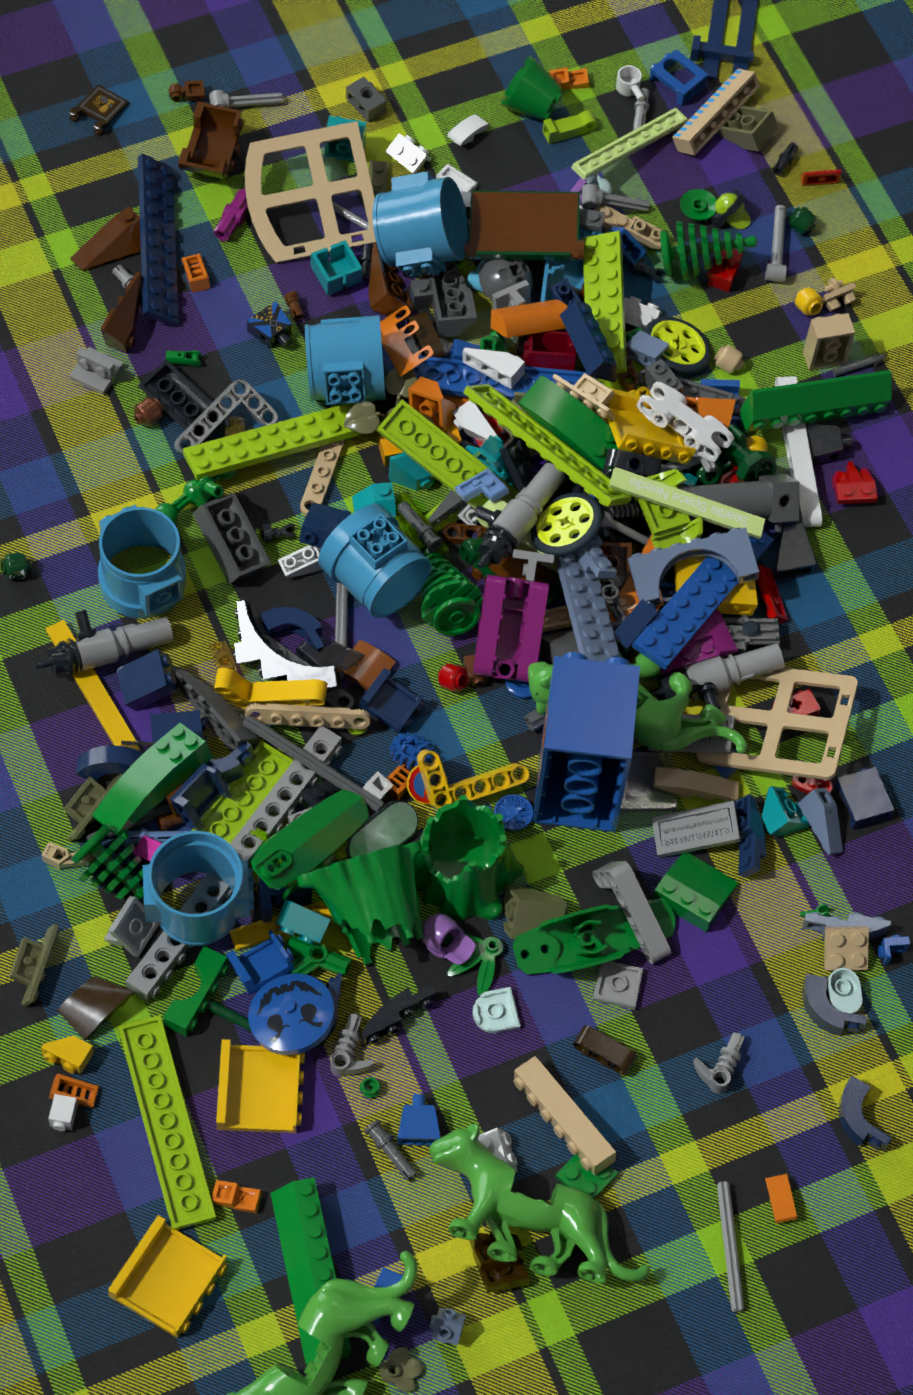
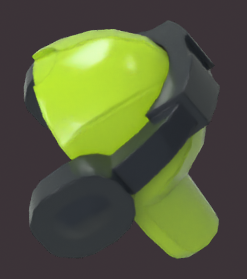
[711,191,751,230]

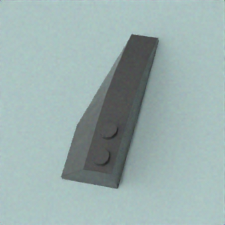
[427,261,477,338]
[171,664,259,753]

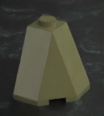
[502,884,568,939]

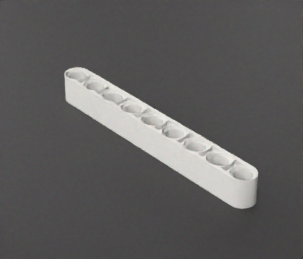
[775,376,822,528]

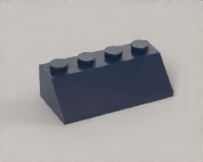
[560,301,617,383]

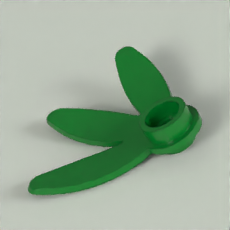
[442,934,503,996]

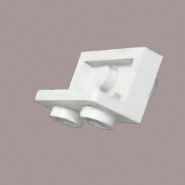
[386,133,432,174]
[624,296,662,330]
[478,1128,517,1173]

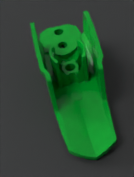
[248,789,369,900]
[512,898,675,974]

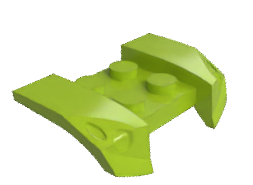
[633,469,703,549]

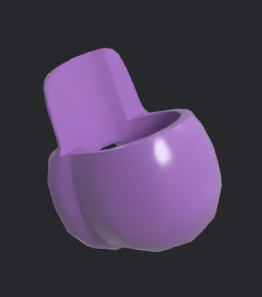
[422,914,476,965]

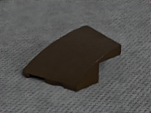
[57,977,134,1040]
[470,1231,530,1293]

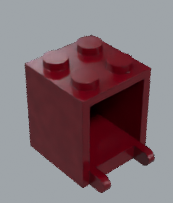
[523,331,576,371]

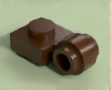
[168,80,205,102]

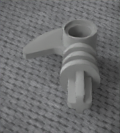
[330,1014,373,1077]
[693,1033,744,1094]

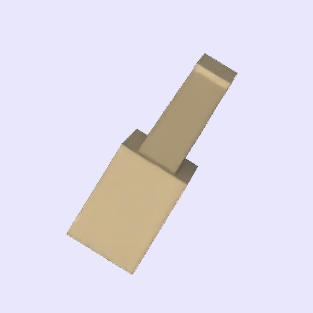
[41,842,97,870]

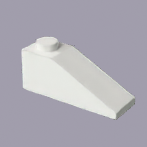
[463,348,525,389]
[452,400,497,442]

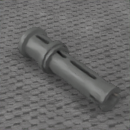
[397,501,443,553]
[364,1119,418,1182]

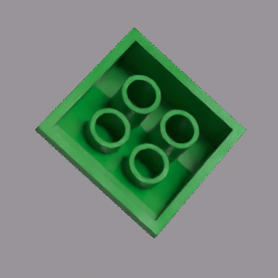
[652,852,739,933]

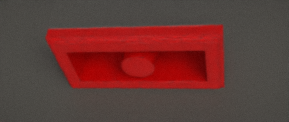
[800,169,842,186]

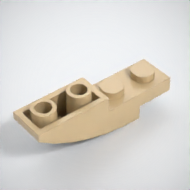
[594,204,662,249]

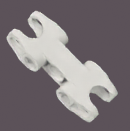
[637,382,734,462]

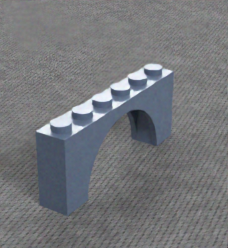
[628,527,759,606]

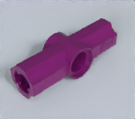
[214,188,248,241]

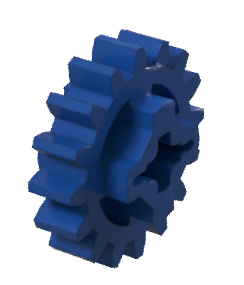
[389,732,435,769]

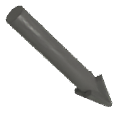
[832,354,887,377]

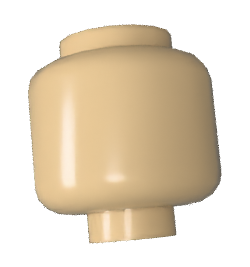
[714,345,744,374]

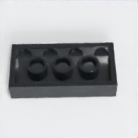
[138,360,217,434]

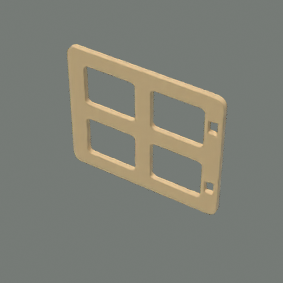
[697,668,858,780]

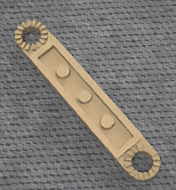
[300,439,346,517]
[245,703,370,729]

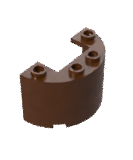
[178,101,245,179]

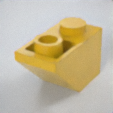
[41,1036,94,1075]

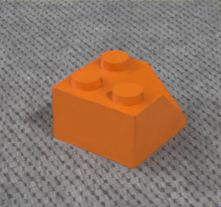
[408,377,456,432]

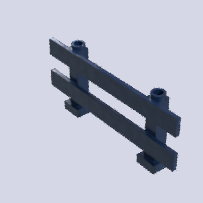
[690,0,758,79]

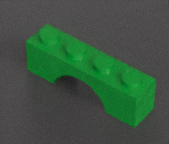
[163,946,229,1037]

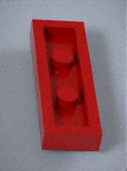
[756,565,788,624]

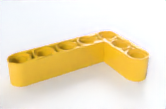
[214,668,328,708]
[417,750,529,809]

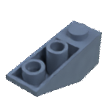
[798,788,843,855]

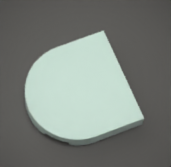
[473,987,520,1033]

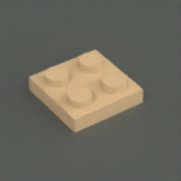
[824,926,869,970]

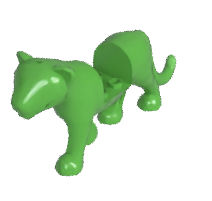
[528,652,747,754]
[430,1124,650,1283]
[227,1251,418,1395]

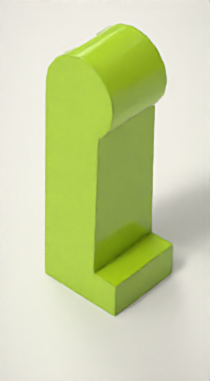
[542,110,597,144]

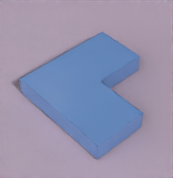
[454,468,509,503]

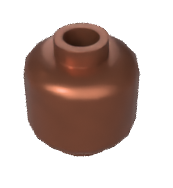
[134,397,164,427]

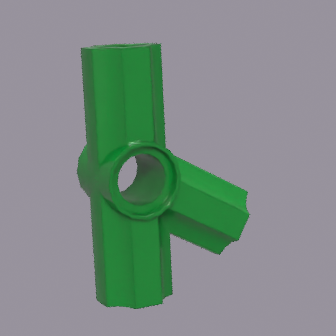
[480,330,509,353]
[286,936,352,978]

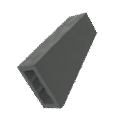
[539,630,579,662]

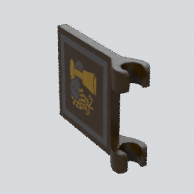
[69,84,129,135]

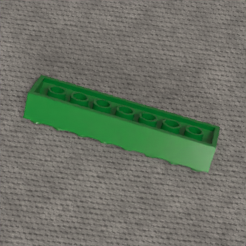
[739,370,891,431]
[270,1177,351,1366]

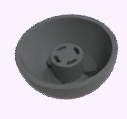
[479,259,533,302]

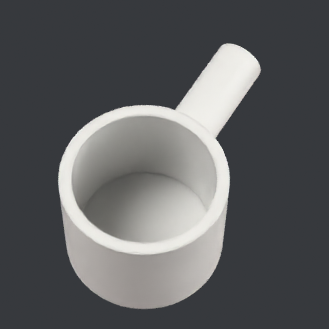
[616,65,645,101]

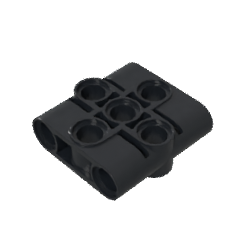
[597,448,662,519]

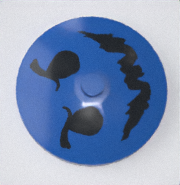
[248,974,336,1055]

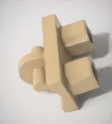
[823,278,856,312]

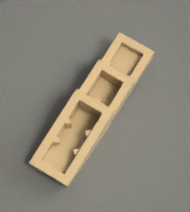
[653,767,739,803]

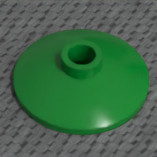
[680,189,717,221]

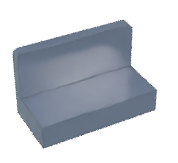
[626,331,669,367]

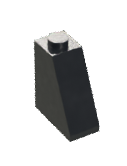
[774,523,816,581]

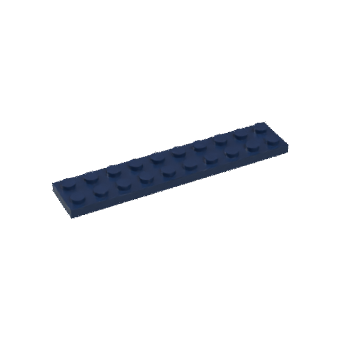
[138,153,179,327]

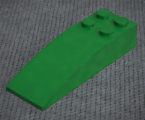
[517,375,633,477]
[92,723,213,837]

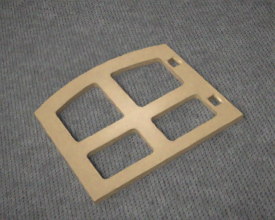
[245,121,376,264]

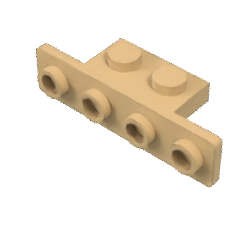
[552,373,616,420]

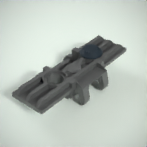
[722,615,780,655]

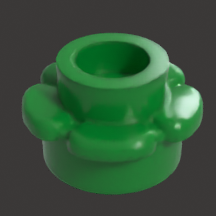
[359,1077,381,1098]

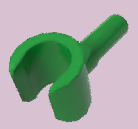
[800,904,831,917]

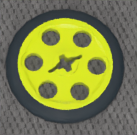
[643,317,711,374]
[531,493,603,556]

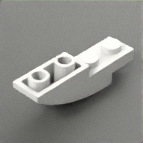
[278,545,322,578]

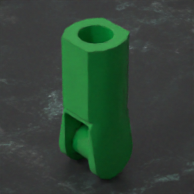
[166,350,202,367]

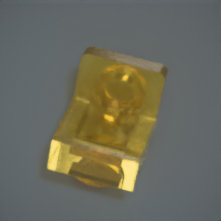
[224,416,245,437]

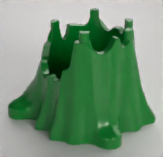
[414,795,524,921]
[296,841,424,965]

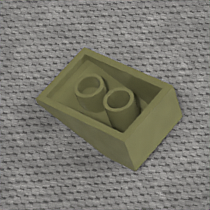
[716,106,778,151]

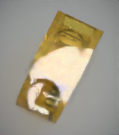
[209,641,237,672]

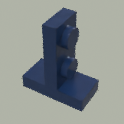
[257,876,312,922]

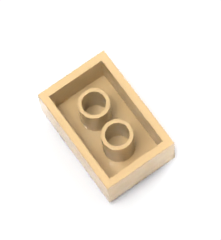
[803,313,855,371]

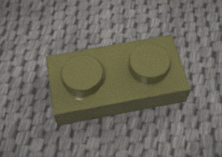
[369,161,388,196]

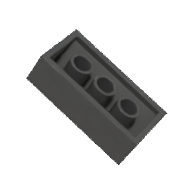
[192,492,271,585]

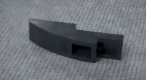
[361,986,436,1046]

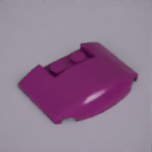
[660,610,738,677]

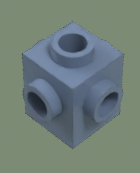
[429,1308,466,1345]

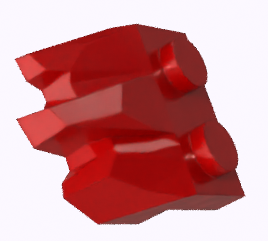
[832,461,878,504]

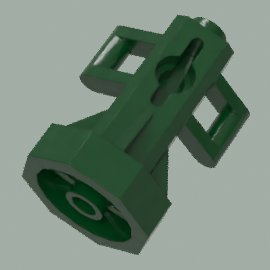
[715,424,778,482]

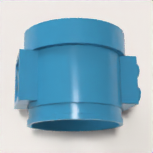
[372,172,469,279]
[305,315,386,405]
[318,504,432,618]
[98,505,186,619]
[143,831,254,946]

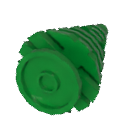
[660,221,757,282]
[421,548,483,636]
[71,823,144,905]

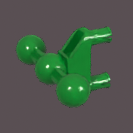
[155,469,237,524]

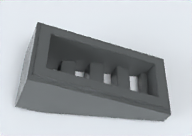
[428,491,465,528]

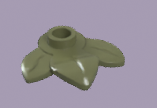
[380,1347,424,1392]

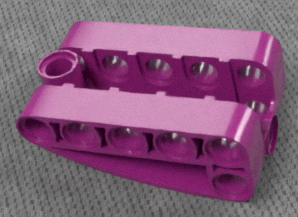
[473,575,549,683]

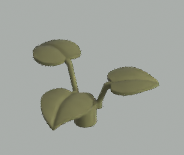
[344,368,435,434]

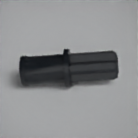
[772,142,799,176]
[359,244,373,281]

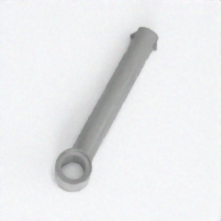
[765,205,787,283]

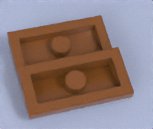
[339,640,396,690]

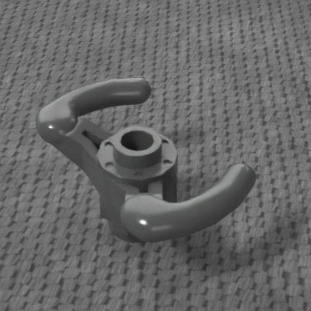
[599,575,626,630]

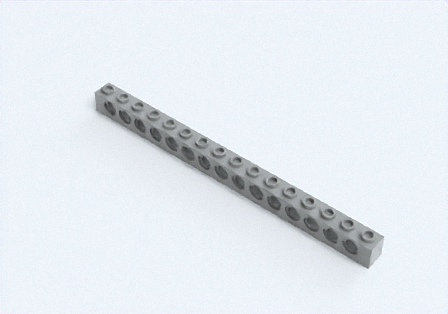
[126,726,343,1003]

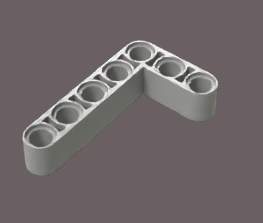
[174,380,278,454]
[592,861,671,964]

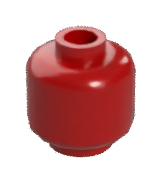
[438,663,469,692]

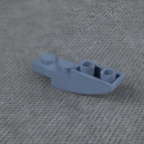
[569,518,617,578]
[802,912,891,941]

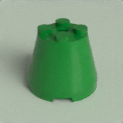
[500,56,565,120]

